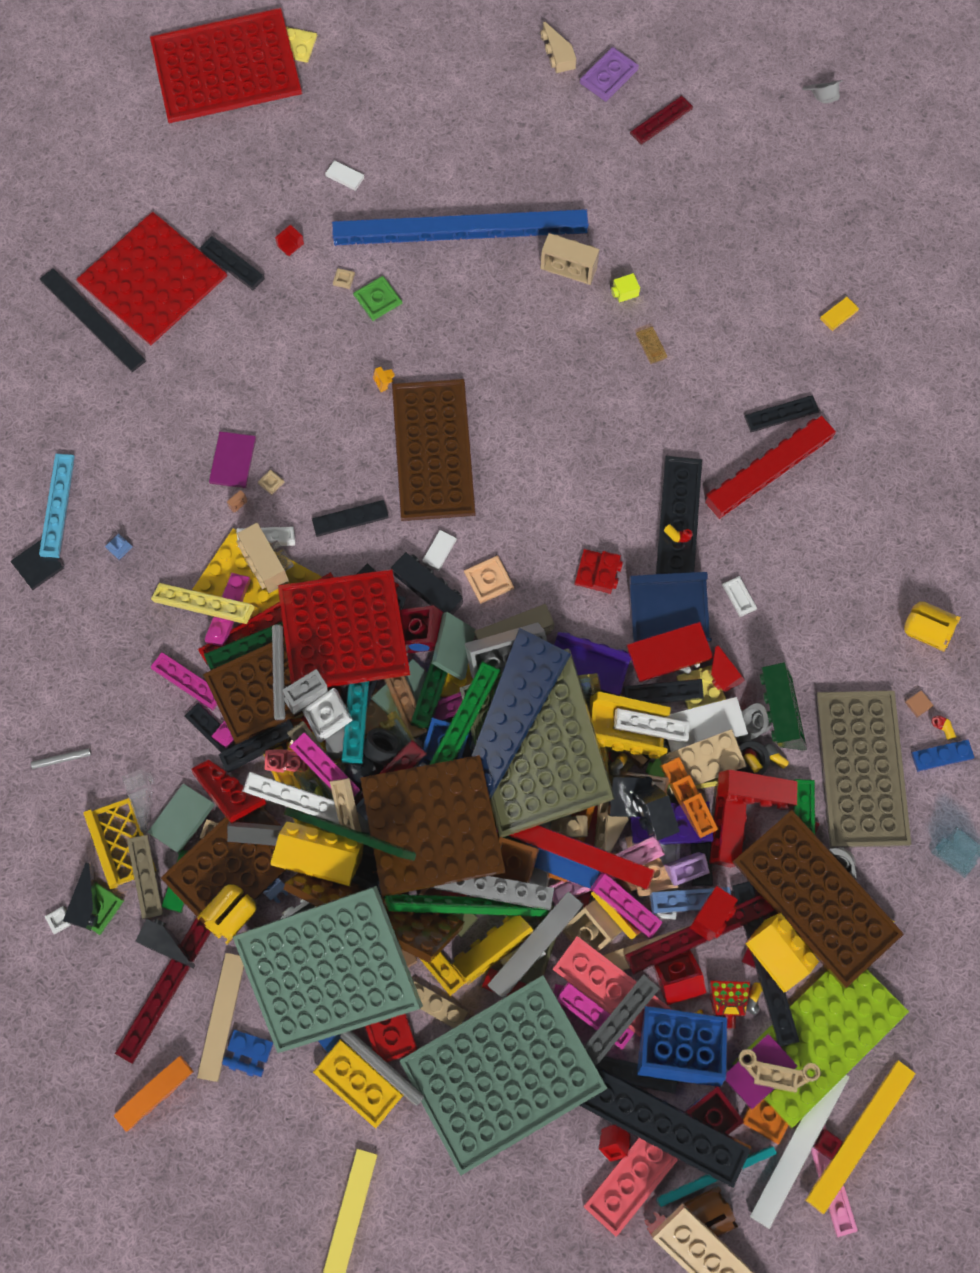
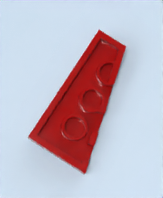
[191,759,266,823]

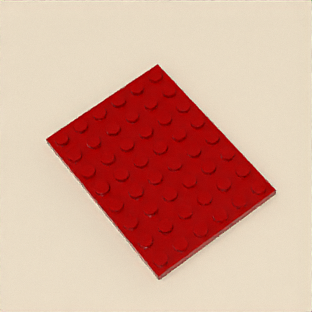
[150,8,302,124]

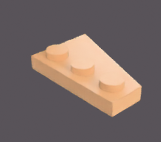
[625,836,678,897]

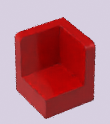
[275,224,304,256]
[598,1125,631,1162]

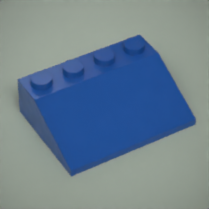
[637,1006,727,1087]

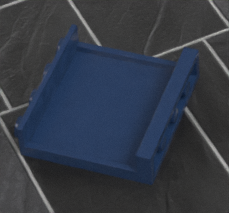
[629,572,712,643]

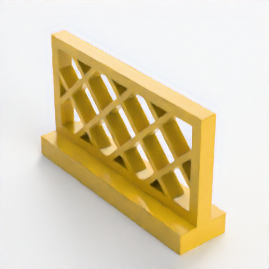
[83,798,156,890]

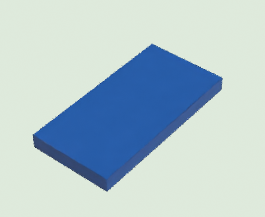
[525,826,608,889]

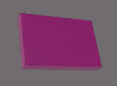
[209,431,256,488]
[725,1034,798,1110]

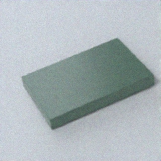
[432,612,476,680]
[372,659,427,726]
[148,784,215,854]

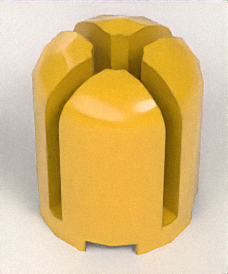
[904,601,961,652]
[196,884,256,945]

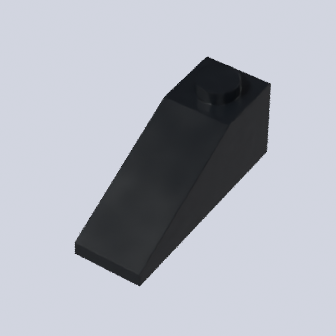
[63,862,98,931]
[135,919,195,969]

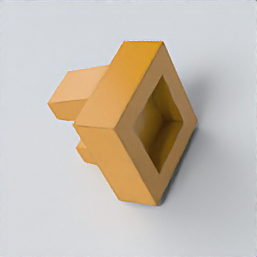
[373,367,395,392]

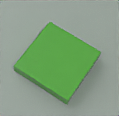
[353,276,402,321]
[91,882,124,935]

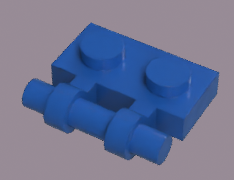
[222,1030,274,1077]

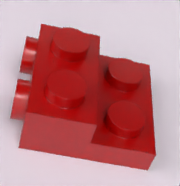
[574,549,623,594]

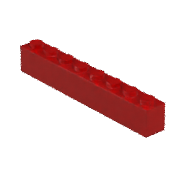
[705,416,836,519]

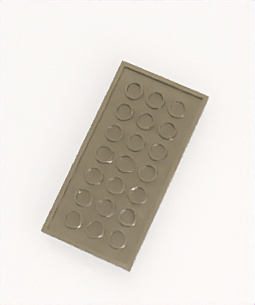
[816,691,911,848]

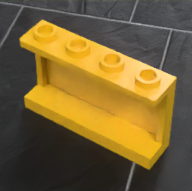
[589,691,671,759]

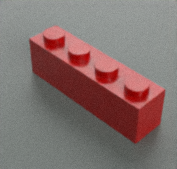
[718,769,797,810]
[709,785,747,868]

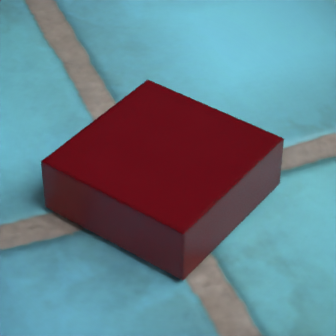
[813,1129,843,1160]

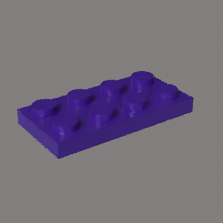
[630,801,713,846]

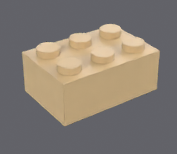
[540,233,600,285]
[236,523,289,593]

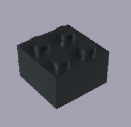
[633,784,680,841]

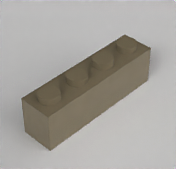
[475,604,554,640]

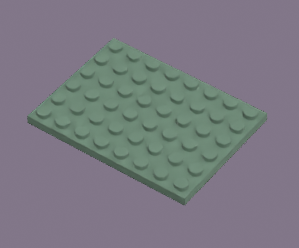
[233,886,423,1053]
[399,975,607,1176]

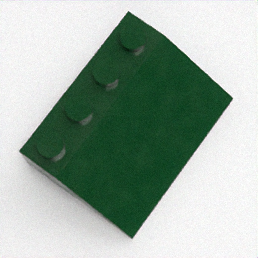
[759,662,807,750]

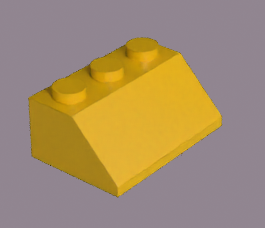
[745,913,819,992]

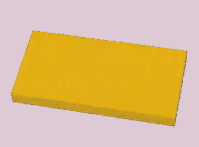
[313,1039,403,1129]

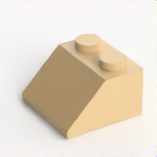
[562,900,623,952]

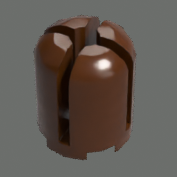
[679,1185,739,1237]

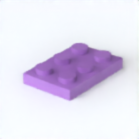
[580,47,639,102]

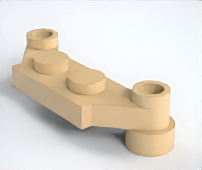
[738,1049,820,1093]

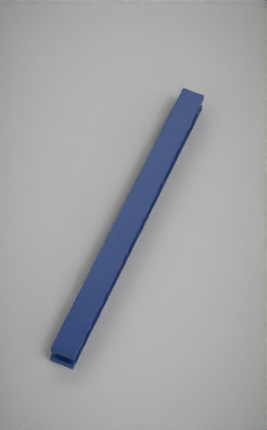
[332,209,588,245]

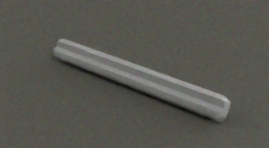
[272,625,285,720]
[340,1031,424,1106]

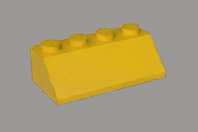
[271,821,364,886]
[453,915,533,985]

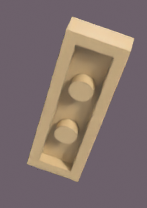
[330,778,361,832]
[414,981,468,1028]

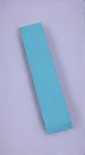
[39,454,75,558]

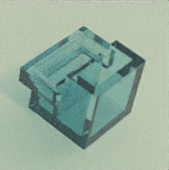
[931,826,980,878]

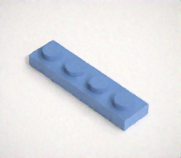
[650,887,731,914]

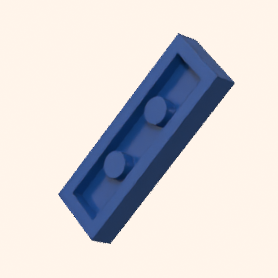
[911,739,975,772]

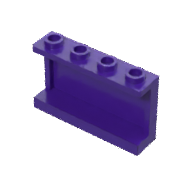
[554,632,631,696]

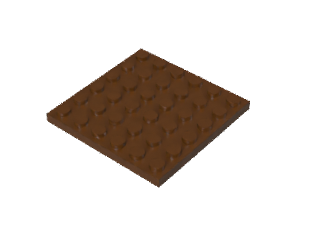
[360,755,505,897]

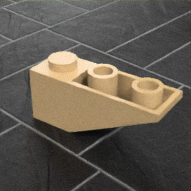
[541,22,576,73]

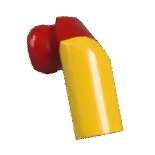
[664,524,693,542]
[931,715,956,740]
[743,748,762,773]

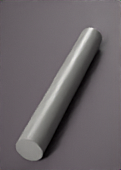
[31,748,91,769]

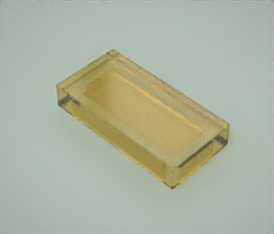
[636,326,667,364]

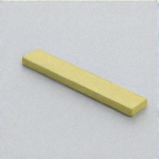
[151,583,255,624]
[323,1149,378,1273]

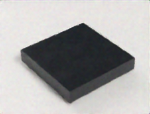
[10,539,64,590]
[608,775,652,817]

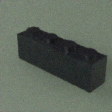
[391,552,463,615]

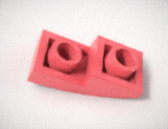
[265,750,308,773]

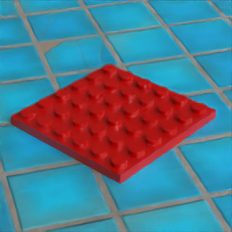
[76,212,227,346]
[278,569,410,687]

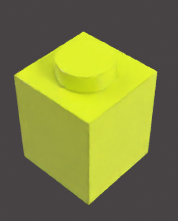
[611,273,640,302]

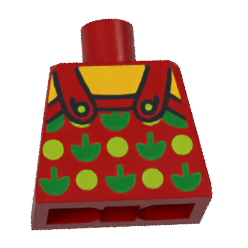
[708,981,750,1029]

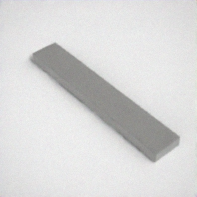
[488,892,584,999]

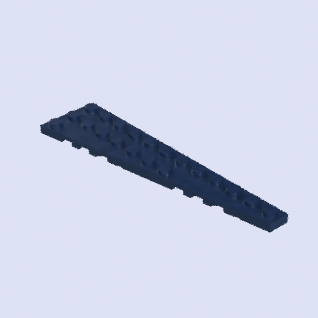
[471,628,571,799]

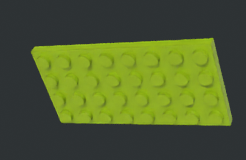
[732,969,909,1128]

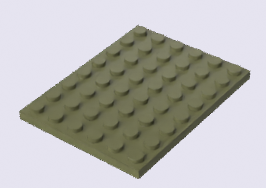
[460,648,615,837]

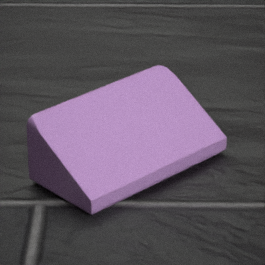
[664,852,710,886]

